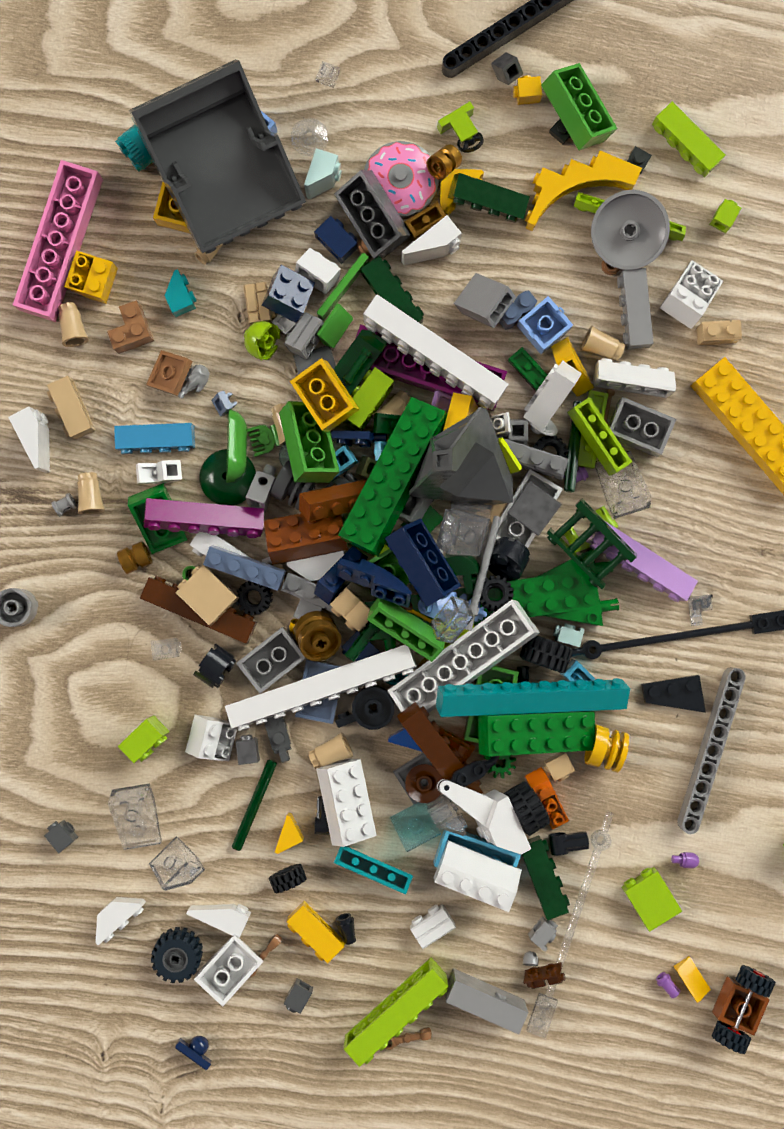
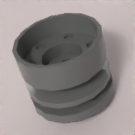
[270,460,316,510]

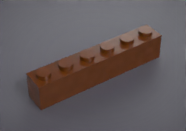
[140,575,257,644]
[397,702,483,794]

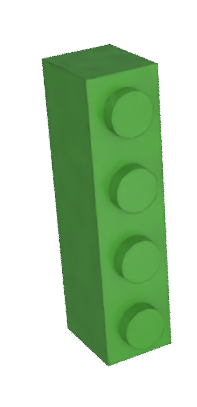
[367,598,446,662]

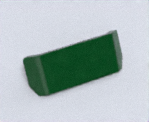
[333,330,387,396]

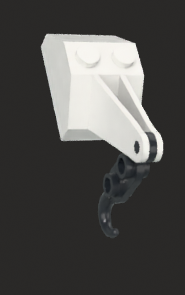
[437,756,531,855]

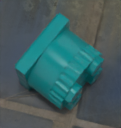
[115,118,153,172]

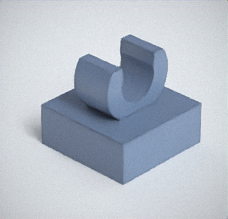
[211,391,237,417]

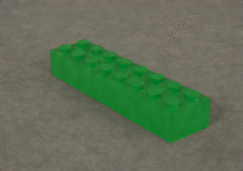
[338,397,447,557]

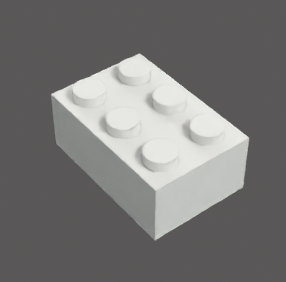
[524,361,582,430]

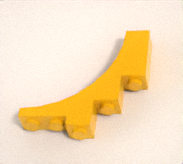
[525,150,642,231]

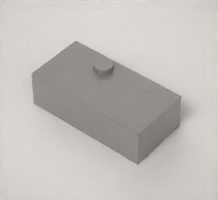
[445,968,529,1034]

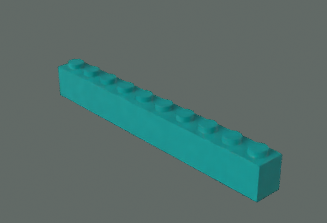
[436,678,630,717]

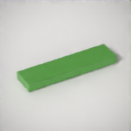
[317,253,369,321]

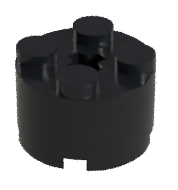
[488,537,530,582]
[193,644,236,688]

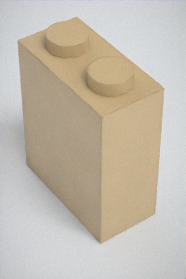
[176,565,239,626]

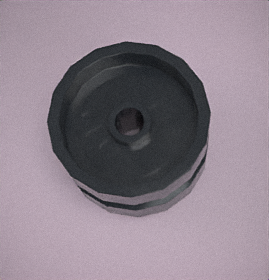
[352,686,394,730]

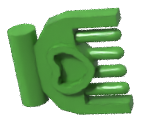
[247,424,279,457]

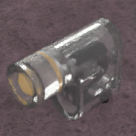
[687,594,713,626]

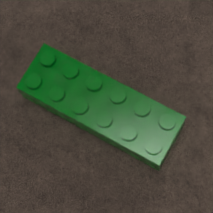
[478,711,595,757]

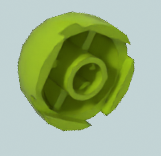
[244,321,280,361]

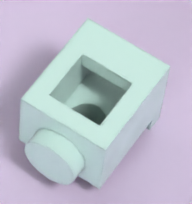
[553,623,585,647]

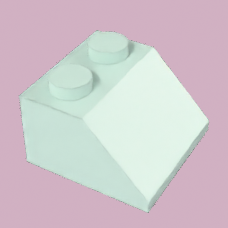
[304,148,342,199]

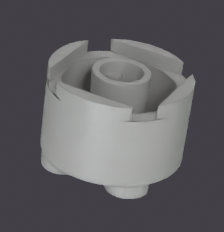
[0,588,38,627]

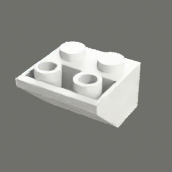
[185,715,237,761]

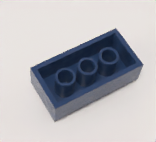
[385,518,462,607]

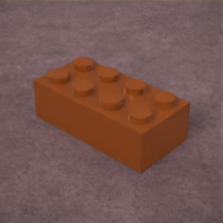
[264,513,348,565]

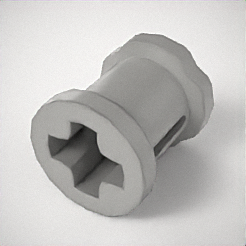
[51,493,77,517]

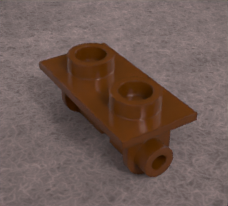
[523,962,566,989]

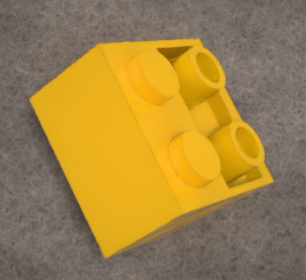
[64,250,118,304]

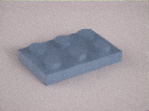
[295,660,341,724]

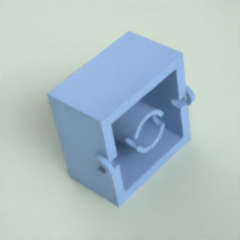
[517,296,573,354]

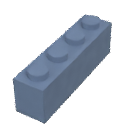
[203,545,286,591]

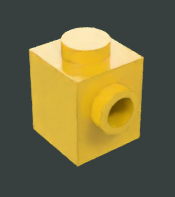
[513,75,542,105]

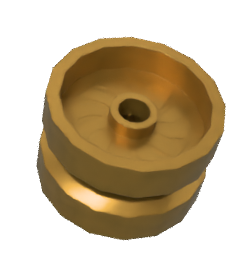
[293,611,341,661]

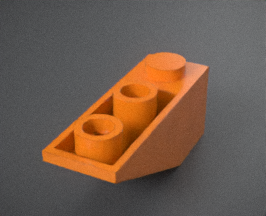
[525,767,569,830]

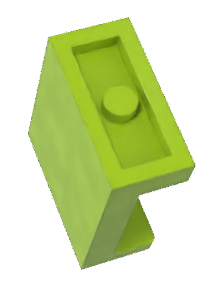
[621,867,682,932]

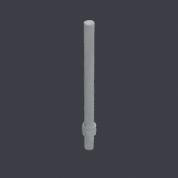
[464,516,501,631]

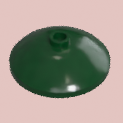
[199,449,256,506]

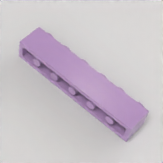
[586,521,698,602]

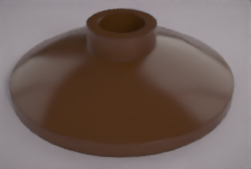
[405,764,443,803]

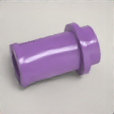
[563,467,589,483]
[656,972,681,998]

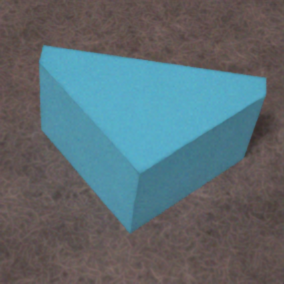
[560,659,595,681]

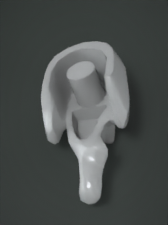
[178,364,210,398]

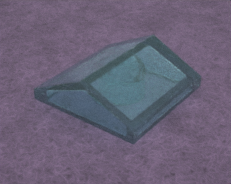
[390,802,441,852]

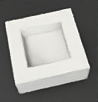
[272,314,295,335]

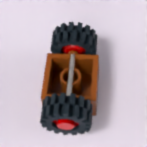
[711,965,776,1054]

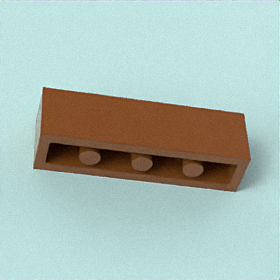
[299,479,368,521]

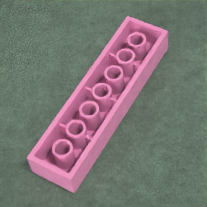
[13,160,103,322]

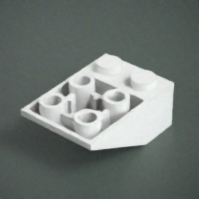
[660,260,723,329]

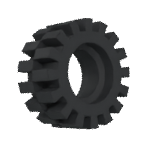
[533,435,568,458]
[479,575,513,613]
[236,581,273,615]
[269,864,307,894]

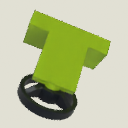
[437,101,484,153]

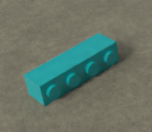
[333,846,413,894]

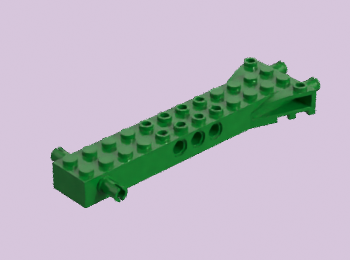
[365,550,619,651]

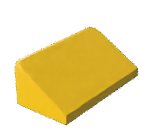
[673,956,711,1003]

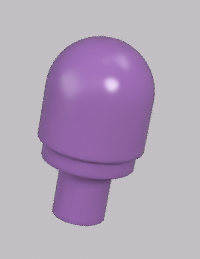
[671,852,699,868]

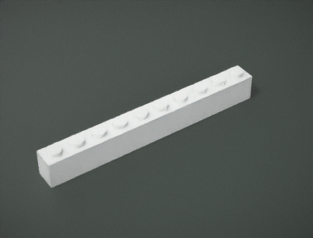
[225,645,418,731]

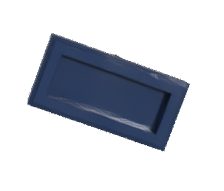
[175,1036,211,1070]

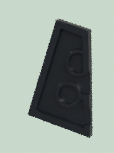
[641,674,706,713]

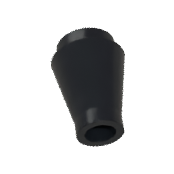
[336,913,356,945]

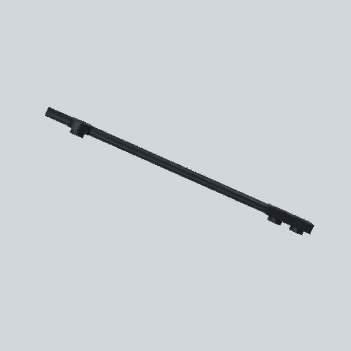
[571,610,784,659]

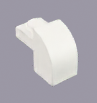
[136,460,182,484]

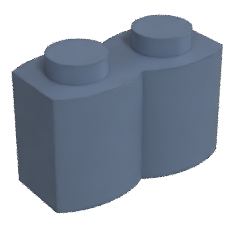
[499,290,537,330]

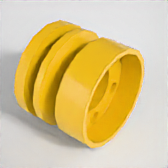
[584,724,629,773]

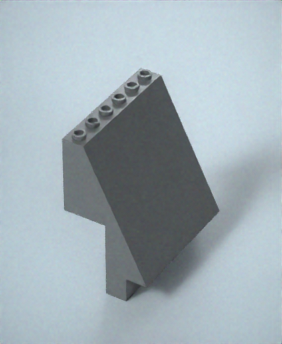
[129,59,306,254]

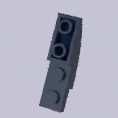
[336,558,412,608]

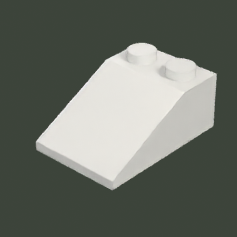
[401,215,462,265]
[8,407,50,473]
[194,934,263,1007]

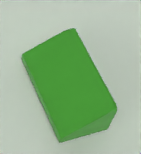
[317,304,353,348]

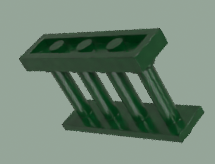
[547,498,637,589]

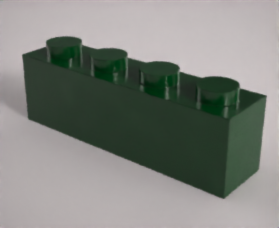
[448,173,530,223]
[361,256,424,324]
[522,835,570,921]

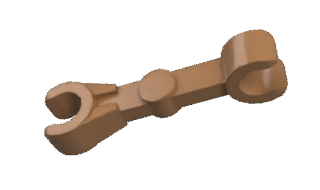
[250,934,282,977]
[385,1027,432,1050]

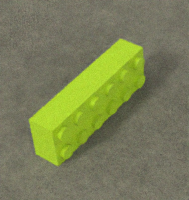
[344,957,448,1067]

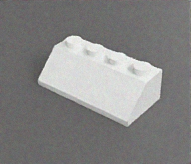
[592,358,676,398]
[434,840,521,912]

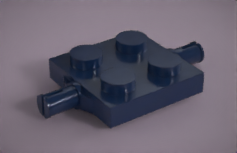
[330,430,387,448]

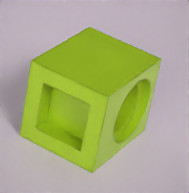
[709,199,742,234]

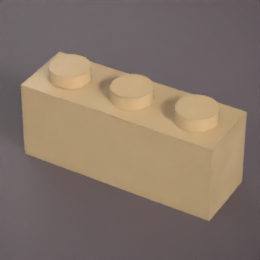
[47,376,96,440]

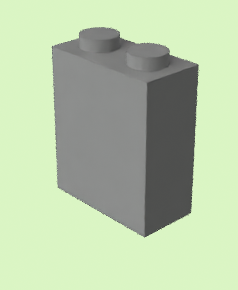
[454,273,516,328]

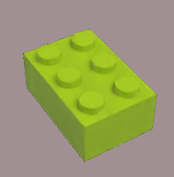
[344,367,394,431]

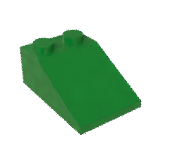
[128,483,187,554]

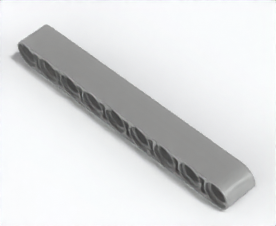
[677,667,746,834]

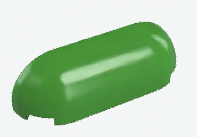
[226,410,247,483]

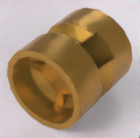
[426,144,462,180]
[117,541,153,574]

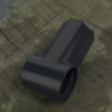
[315,796,330,835]
[549,831,589,856]

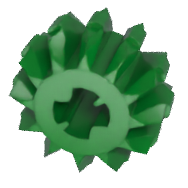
[484,755,516,779]

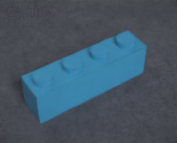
[114,423,195,454]

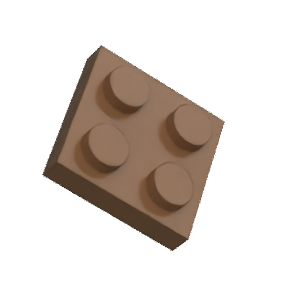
[146,350,193,396]

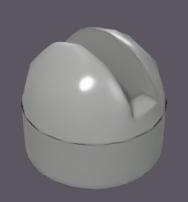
[523,951,539,967]

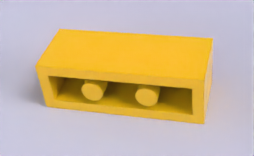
[286,900,345,963]

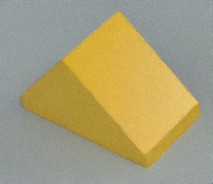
[274,812,304,854]

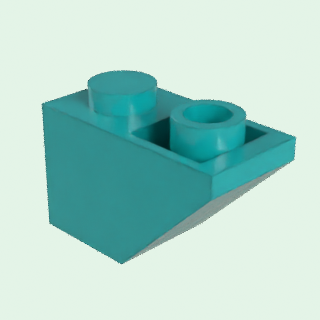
[164,269,197,318]

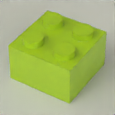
[118,715,170,763]

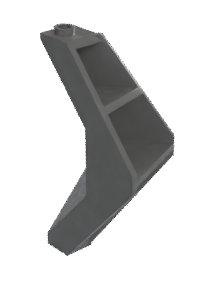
[409,407,513,505]

